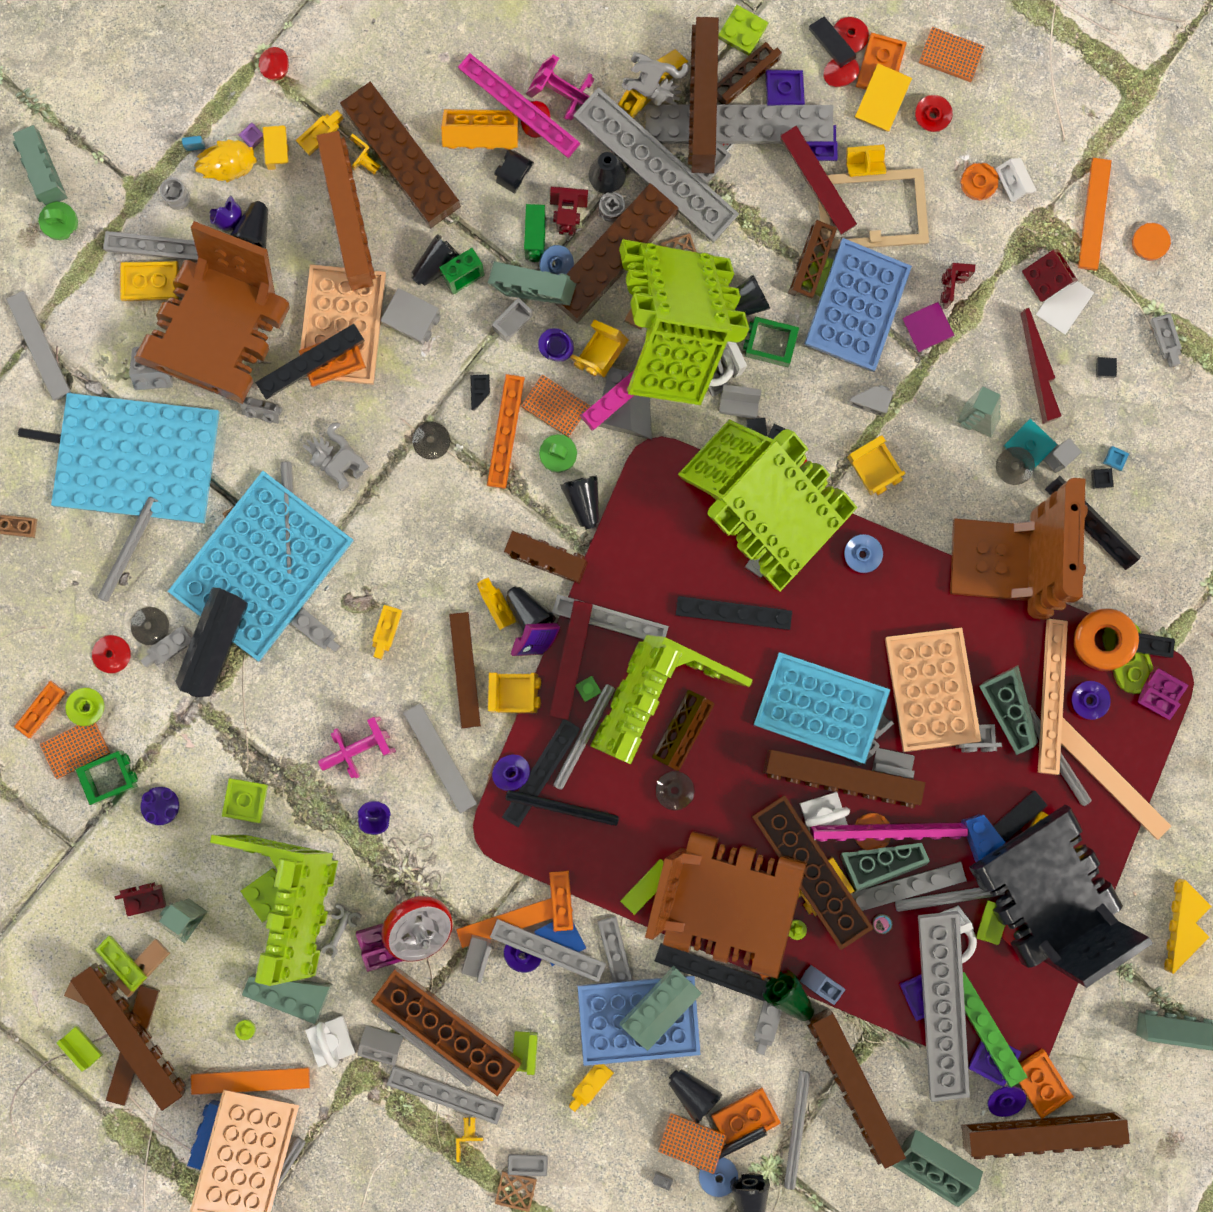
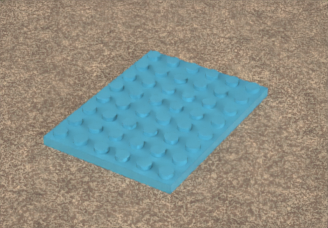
[51,393,220,524]
[168,471,354,662]

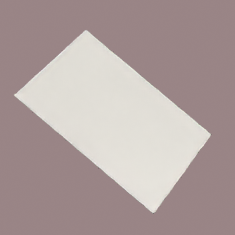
[1036,281,1094,335]

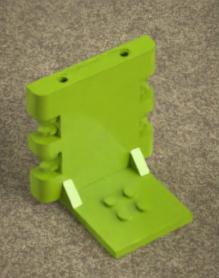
[619,239,749,405]
[678,419,858,592]
[590,635,752,764]
[210,834,338,986]

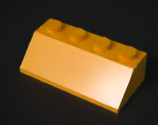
[441,109,519,150]

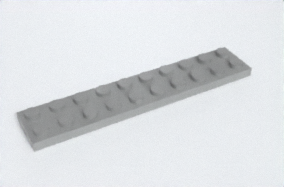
[573,87,739,243]
[646,104,833,144]
[918,911,970,1102]

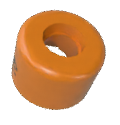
[1073,609,1139,671]

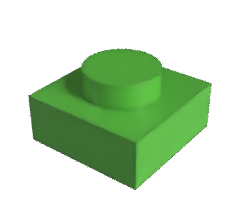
[576,676,602,702]

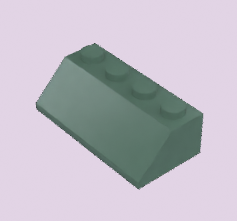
[620,966,702,1051]
[1136,1009,1213,1051]
[892,1129,983,1207]

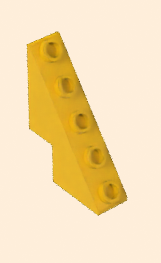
[618,49,689,118]
[1164,879,1212,974]

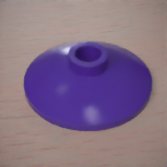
[1072,681,1111,720]
[492,755,530,791]
[504,944,542,973]
[987,1086,1026,1117]

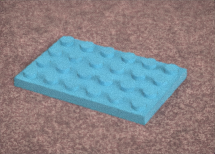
[754,652,890,764]

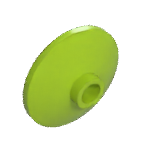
[65,688,105,726]

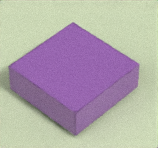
[238,123,264,149]

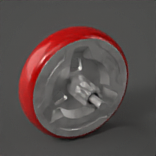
[381,896,453,962]

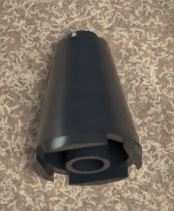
[588,152,626,194]
[231,201,268,249]
[412,234,461,286]
[735,274,770,316]
[560,475,599,530]
[506,586,556,635]
[669,1069,723,1124]
[730,1173,770,1212]

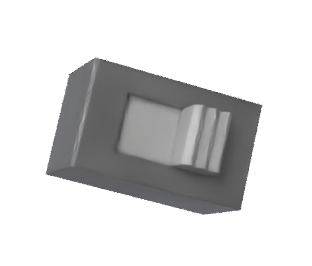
[652,1171,673,1191]

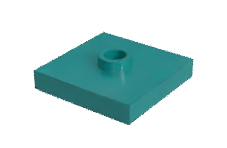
[1003,418,1058,472]

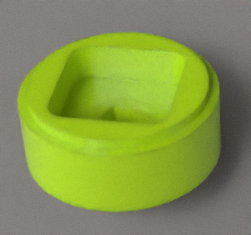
[789,920,807,940]
[235,1019,256,1040]

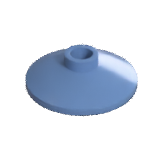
[539,245,574,275]
[844,535,883,573]
[699,1157,738,1197]

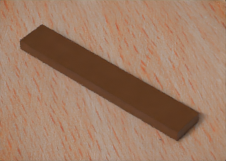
[449,612,481,729]
[105,985,160,1106]

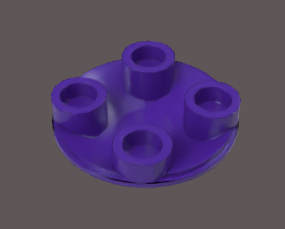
[140,787,179,825]

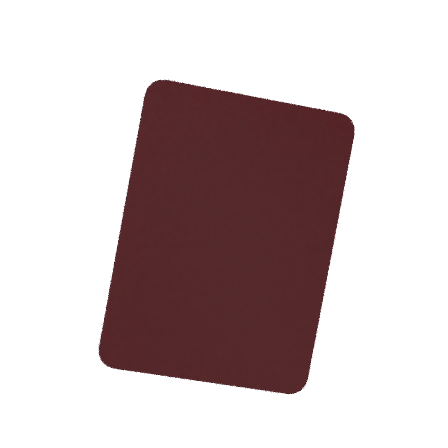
[473,436,1194,1065]

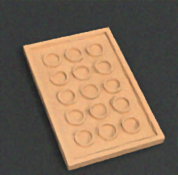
[300,264,386,385]
[885,628,981,752]
[190,1089,299,1212]

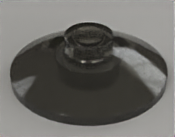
[412,422,450,460]
[996,447,1035,485]
[130,607,169,645]
[656,771,694,810]

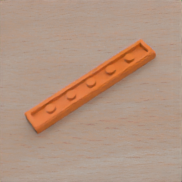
[1078,158,1112,271]
[487,374,525,489]
[456,898,573,948]
[191,1067,310,1095]

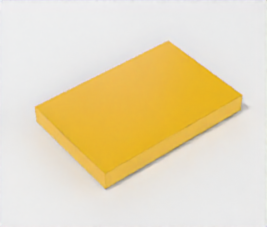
[854,64,912,132]
[120,261,179,301]

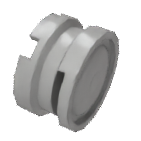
[599,192,625,222]

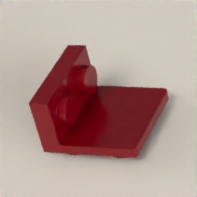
[1022,249,1078,302]
[940,263,976,309]
[114,882,167,917]

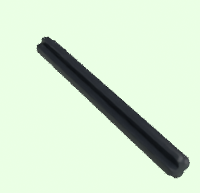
[505,790,619,826]

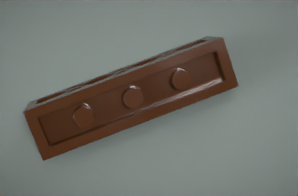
[717,42,782,105]
[788,220,837,299]
[652,689,715,772]

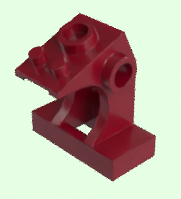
[550,186,588,236]

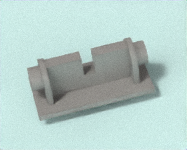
[241,397,282,424]

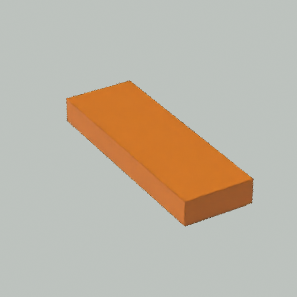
[14,681,67,739]
[549,871,573,931]

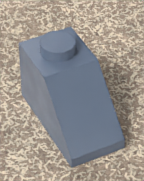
[800,965,845,1005]

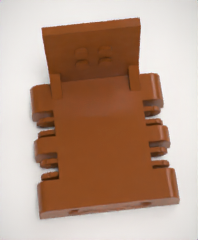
[134,221,290,404]
[950,478,1088,620]
[645,831,807,979]

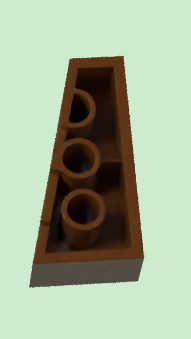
[504,530,588,584]

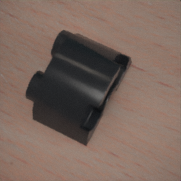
[494,149,534,194]

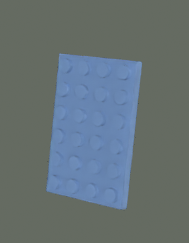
[804,238,912,372]
[577,975,701,1066]

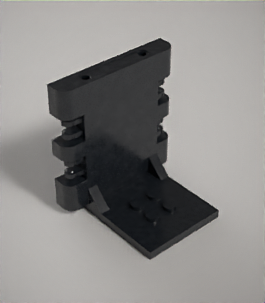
[969,805,1153,988]

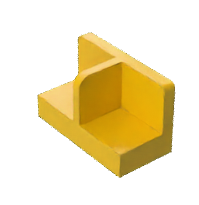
[263,125,289,170]
[846,144,887,177]

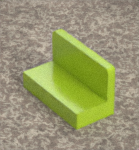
[976,901,1005,945]
[56,1026,103,1072]
[513,1031,538,1075]

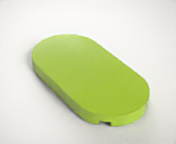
[1102,623,1153,694]

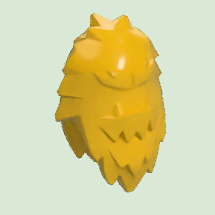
[194,139,257,183]

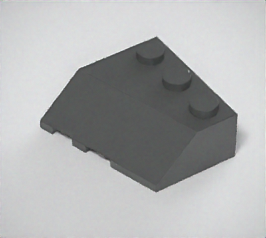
[598,367,652,440]

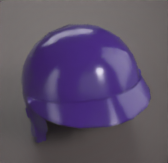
[210,195,242,231]
[538,328,574,362]
[357,801,391,835]

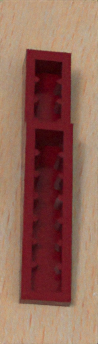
[780,125,857,235]
[1020,308,1062,424]
[549,600,593,720]

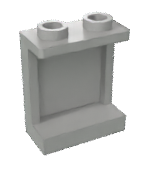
[381,288,441,345]

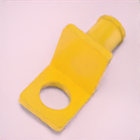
[350,134,381,175]
[456,1117,484,1162]

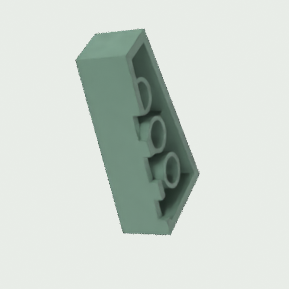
[13,125,68,205]
[488,261,576,306]
[957,386,1001,438]
[979,665,1038,755]
[840,843,930,893]
[159,898,208,943]
[242,974,333,1024]

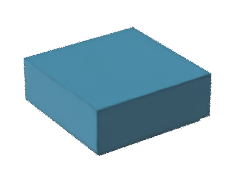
[182,136,205,151]
[1103,446,1129,471]

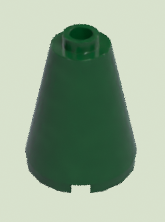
[763,970,814,1021]

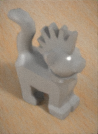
[622,51,689,106]
[303,422,369,491]

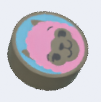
[872,914,892,934]

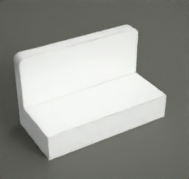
[995,158,1036,202]

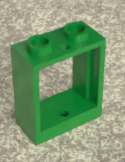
[524,204,546,263]
[439,248,485,295]
[743,316,799,368]
[75,751,138,805]

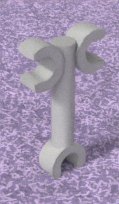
[322,904,362,958]

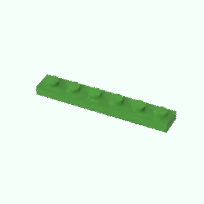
[963,972,1027,1087]

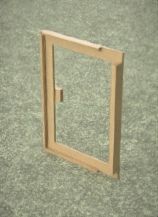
[818,168,929,251]

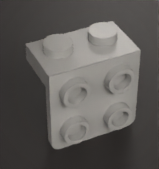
[129,346,173,390]
[956,724,1002,752]

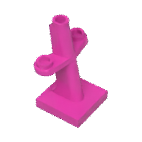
[526,54,595,120]
[318,717,396,779]

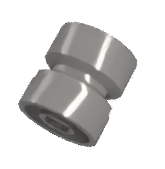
[160,178,190,210]

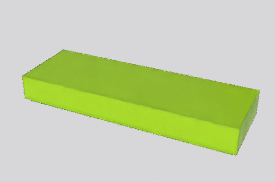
[620,859,664,915]
[95,936,147,992]

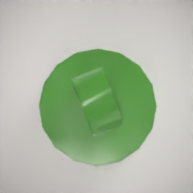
[38,201,78,240]
[539,434,577,473]

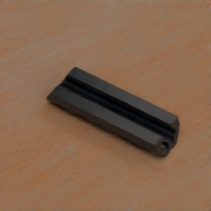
[175,587,248,697]

